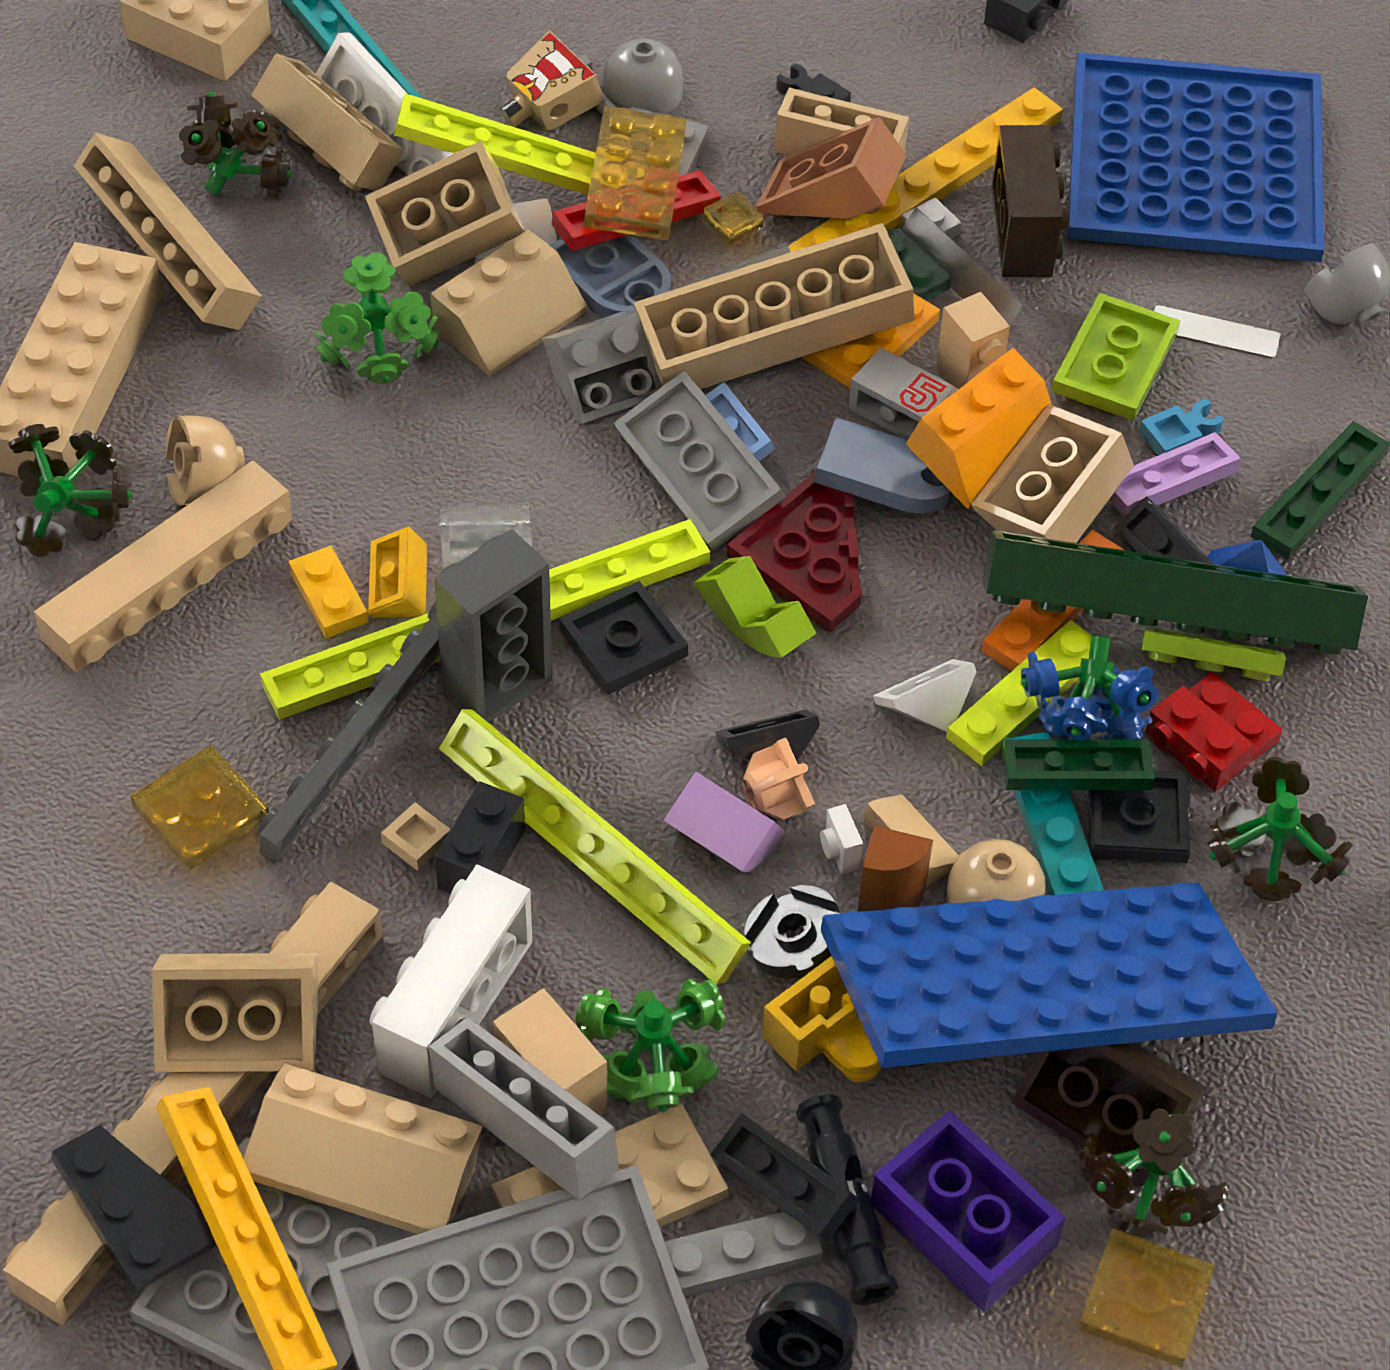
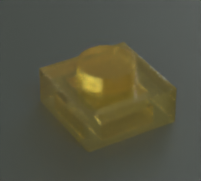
[704,190,764,245]

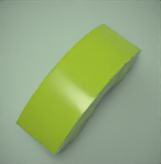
[694,556,816,658]

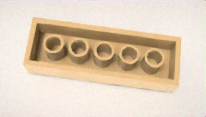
[633,223,914,389]
[0,242,163,476]

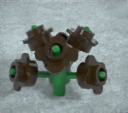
[179,92,292,198]

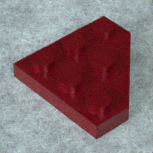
[727,471,862,632]

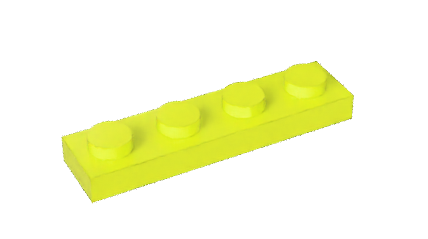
[946,620,1092,766]

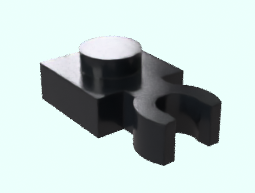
[776,63,851,102]

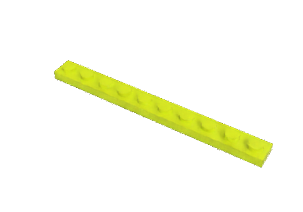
[260,519,710,720]

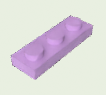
[1109,432,1241,517]

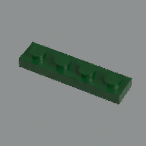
[1250,421,1390,560]

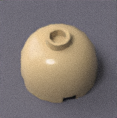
[166,415,244,506]
[946,839,1046,904]

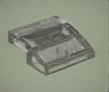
[438,502,534,570]

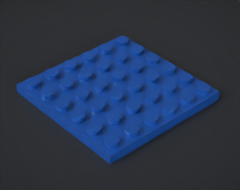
[1067,52,1324,262]

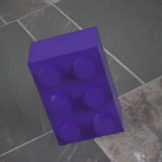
[870,1110,1066,1312]

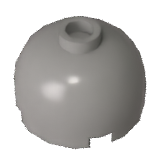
[603,39,684,116]
[1303,243,1390,326]

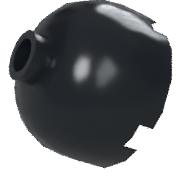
[745,1279,858,1370]

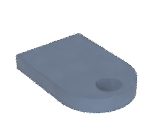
[549,234,671,318]
[813,417,952,513]

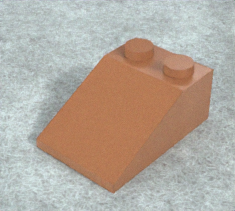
[755,117,907,219]

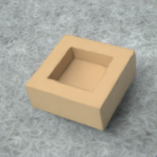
[381,802,451,871]

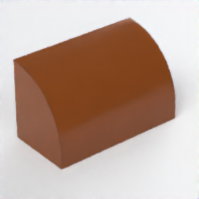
[857,826,933,912]

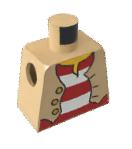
[499,31,605,131]

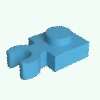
[1139,400,1224,455]

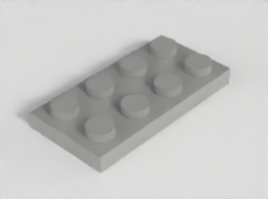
[613,370,786,552]

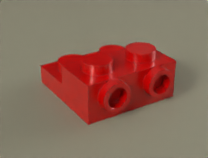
[1145,671,1283,792]

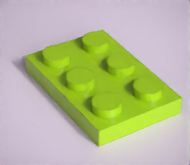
[1051,293,1181,421]

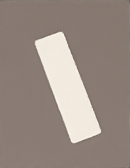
[1154,305,1281,357]

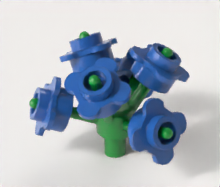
[1021,636,1159,740]

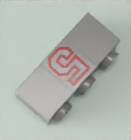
[849,347,958,440]

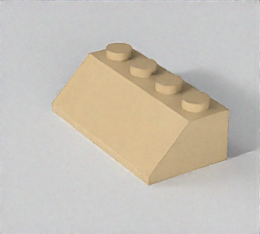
[243,1063,483,1234]

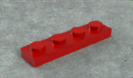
[551,170,721,251]

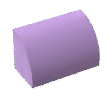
[663,772,786,872]

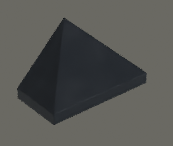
[715,709,820,761]

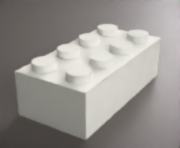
[370,865,532,1099]

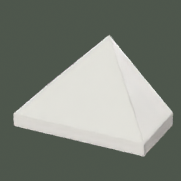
[873,659,976,732]

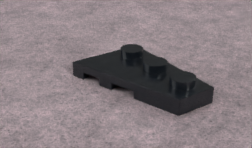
[51,1125,217,1294]

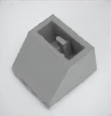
[542,312,660,423]

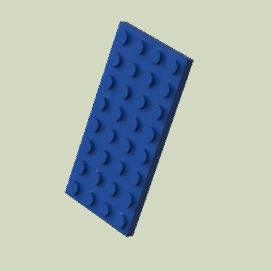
[820,883,1278,1068]

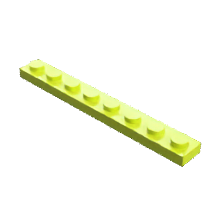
[438,709,751,984]

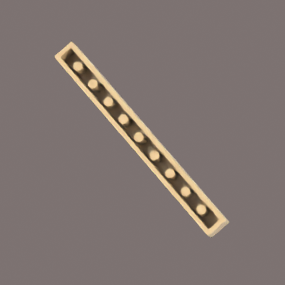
[3,881,383,1326]

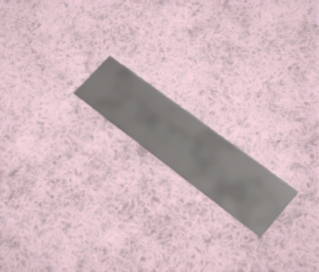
[898,207,1023,327]

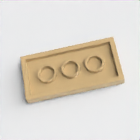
[491,1103,728,1228]

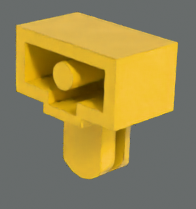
[762,956,881,1083]

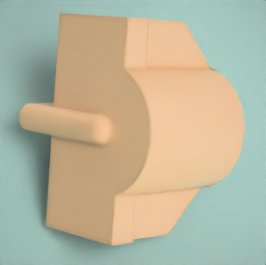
[742,738,815,821]

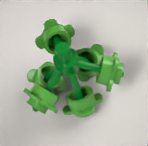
[576,979,726,1112]

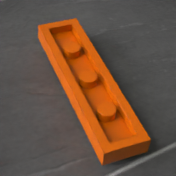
[981,530,1124,671]

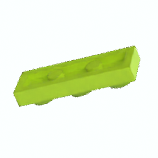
[1141,626,1286,681]

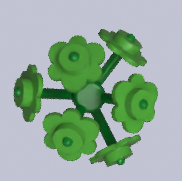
[314,253,440,384]

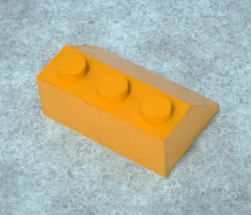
[906,348,1052,509]

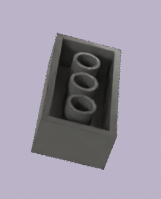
[434,528,552,723]

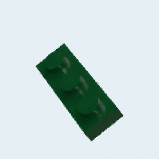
[1002,739,1155,790]

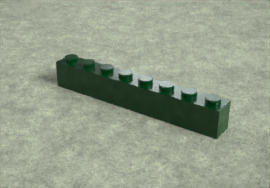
[982,530,1368,655]

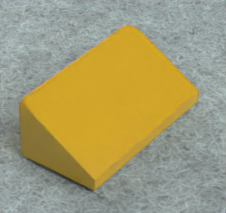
[368,526,427,618]

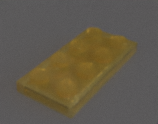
[583,106,687,240]

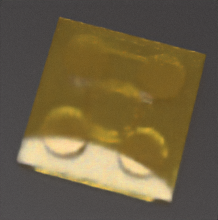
[130,745,269,870]
[1078,1228,1215,1368]

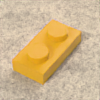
[288,546,369,639]

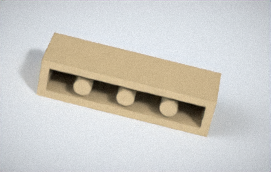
[251,53,405,192]

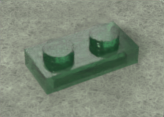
[887,227,951,301]

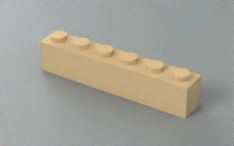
[73,132,262,330]
[34,460,292,672]

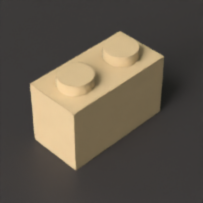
[936,292,1010,389]

